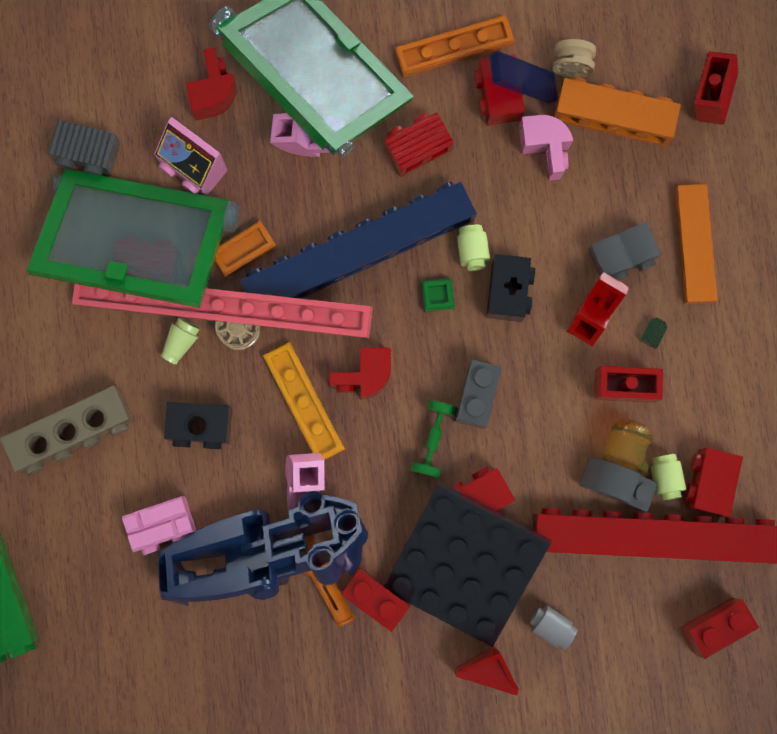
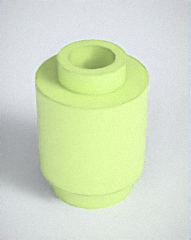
[457,224,491,271]
[650,454,687,500]

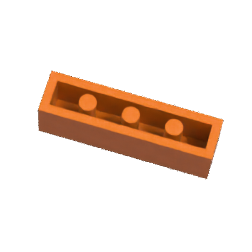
[554,77,681,147]

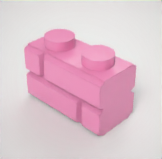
[122,496,196,556]

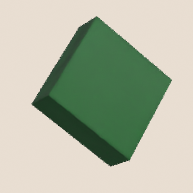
[421,278,455,312]

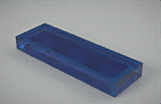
[490,51,558,104]

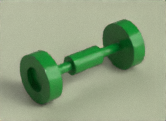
[410,400,458,479]

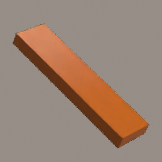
[395,15,515,78]
[675,184,718,304]

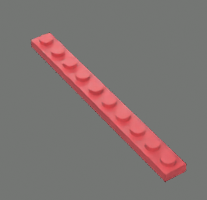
[72,284,373,338]

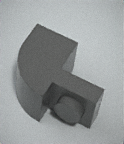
[579,457,658,512]

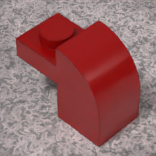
[186,47,236,121]
[566,272,630,347]
[330,348,391,400]

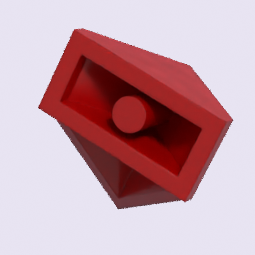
[454,646,519,696]

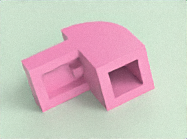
[270,113,343,157]
[519,115,573,180]
[285,453,325,511]

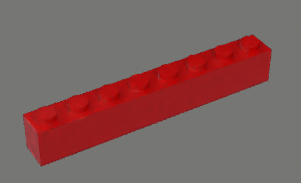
[533,508,777,564]

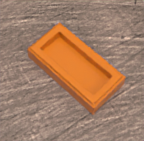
[215,220,277,278]

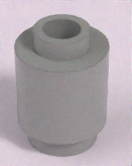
[529,605,578,650]

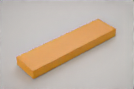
[263,342,345,460]

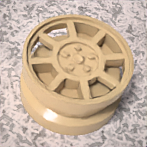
[552,39,596,78]
[215,321,260,350]

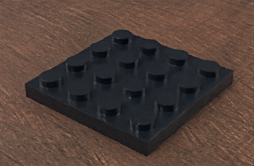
[384,482,551,647]

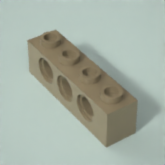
[0,386,135,476]

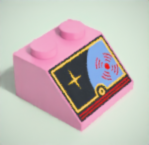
[154,117,228,196]

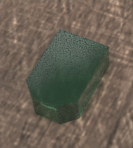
[639,318,667,349]

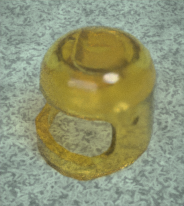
[602,420,653,476]

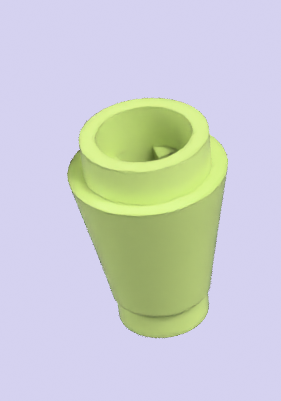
[161,317,200,364]

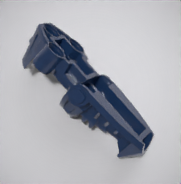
[158,491,368,606]

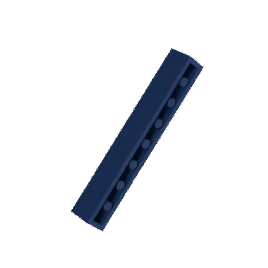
[240,182,477,299]

